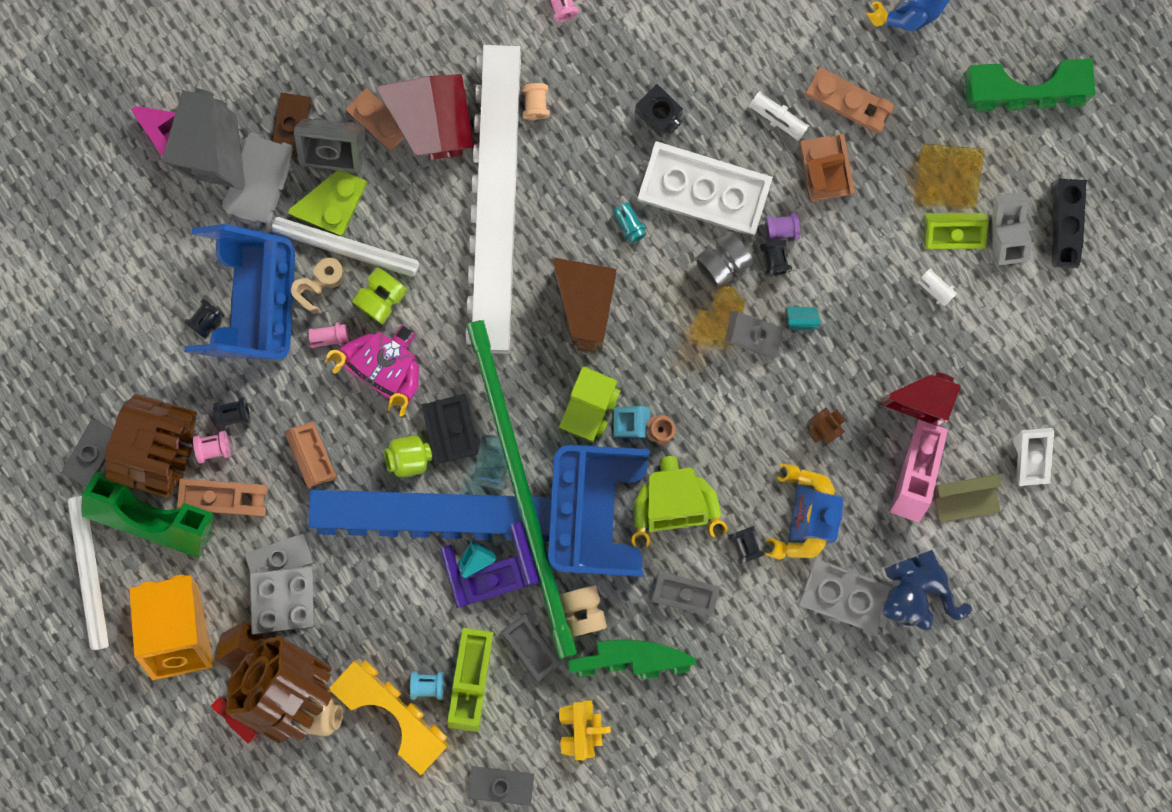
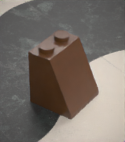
[554,258,617,354]

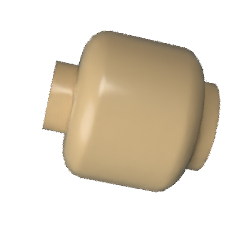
[298,696,343,737]

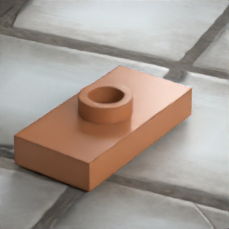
[284,422,337,489]

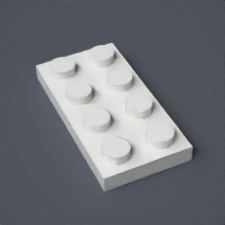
[637,141,773,237]

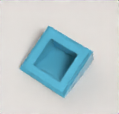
[613,406,650,438]

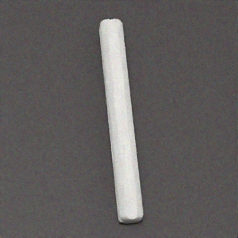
[272,217,419,277]
[68,496,109,650]

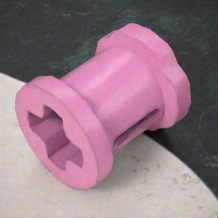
[550,0,580,22]
[193,431,231,464]

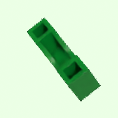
[965,58,1096,112]
[82,472,213,558]

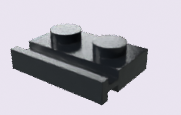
[421,394,479,465]

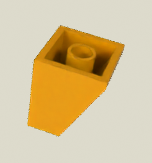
[129,575,214,680]

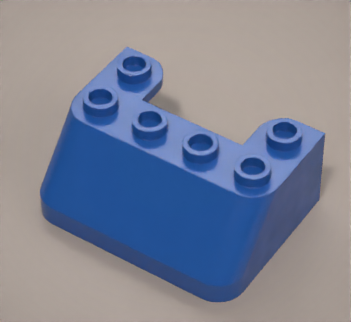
[548,445,650,577]

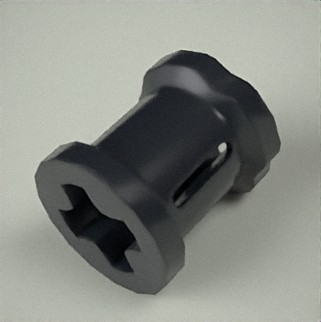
[760,240,793,277]
[184,298,225,339]
[213,397,251,430]
[728,526,765,564]

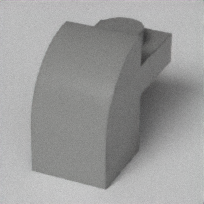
[988,192,1032,266]

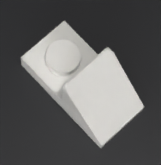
[1013,428,1054,486]

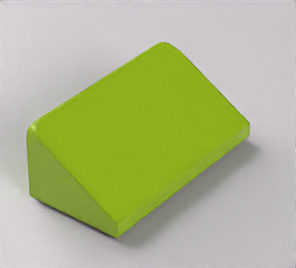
[924,213,989,249]

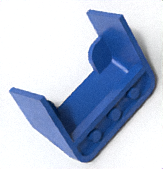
[184,224,295,360]

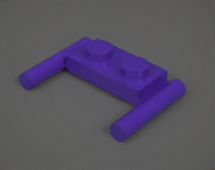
[440,522,539,608]

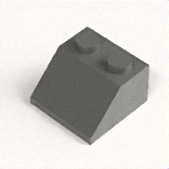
[294,118,366,173]

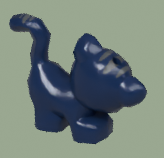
[883,550,972,630]

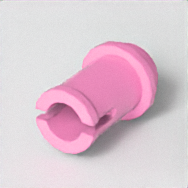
[309,322,349,348]

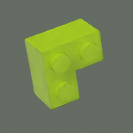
[559,367,621,443]

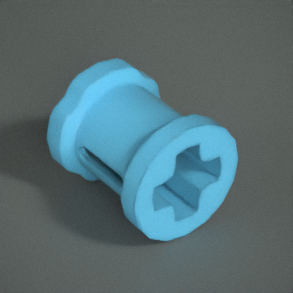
[410,671,444,700]

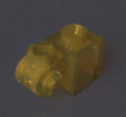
[689,286,746,352]

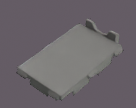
[221,132,294,229]
[797,559,892,636]

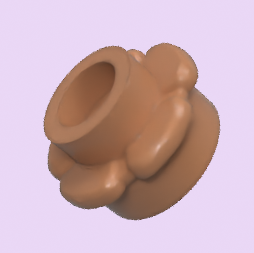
[646,415,676,445]

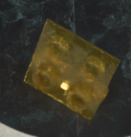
[915,143,985,209]

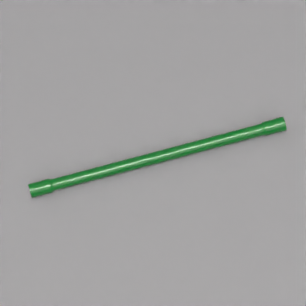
[466,320,577,659]

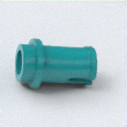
[612,202,647,243]

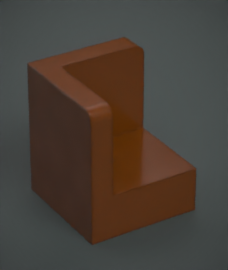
[215,621,268,671]

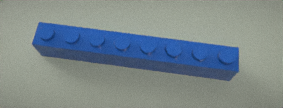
[309,490,552,542]

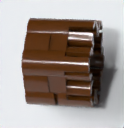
[105,393,197,498]
[226,636,332,744]

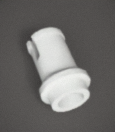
[917,268,957,307]

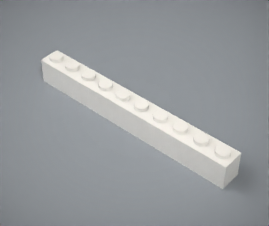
[466,45,521,354]

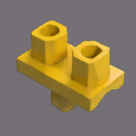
[559,700,611,760]

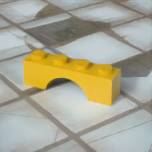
[329,659,449,775]

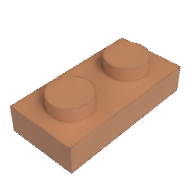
[345,88,405,152]

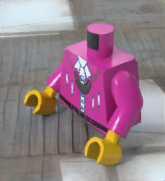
[323,325,420,416]

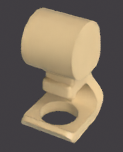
[291,258,345,314]

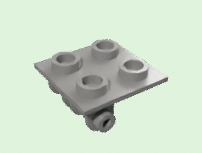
[250,566,314,634]

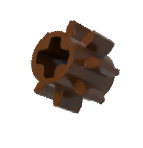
[807,407,846,446]

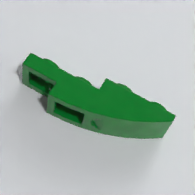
[568,639,696,679]

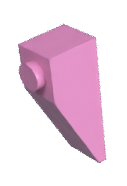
[890,420,948,523]

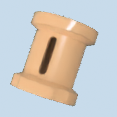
[521,83,550,120]

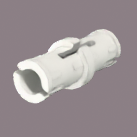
[749,91,810,142]

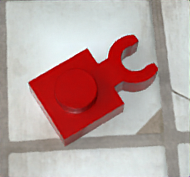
[211,696,261,744]

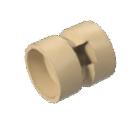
[559,585,607,637]

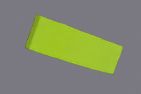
[448,628,494,733]

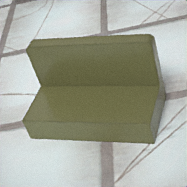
[933,474,1001,522]

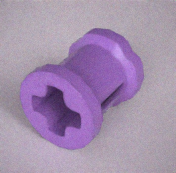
[765,212,800,242]

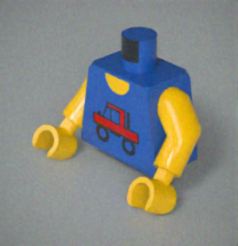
[764,463,844,560]

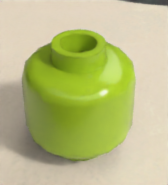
[384,435,432,478]

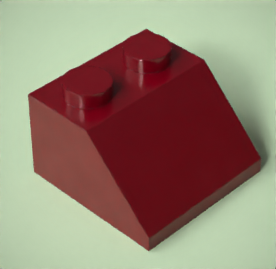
[879,372,961,426]

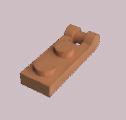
[805,67,895,134]
[177,478,268,517]

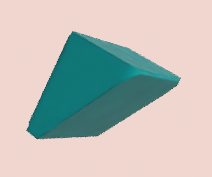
[786,307,820,330]
[457,540,497,578]

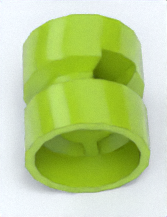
[351,267,408,325]

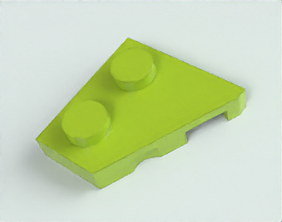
[288,171,368,237]

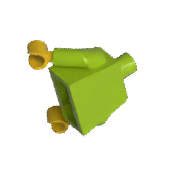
[631,456,728,547]

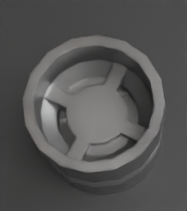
[695,232,753,289]

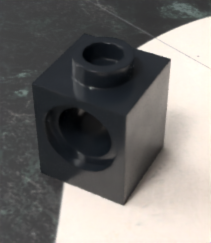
[635,84,683,137]

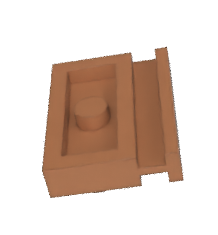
[799,134,855,202]

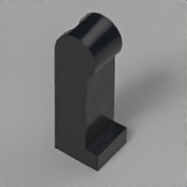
[1051,178,1087,269]

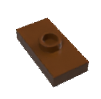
[272,93,312,158]

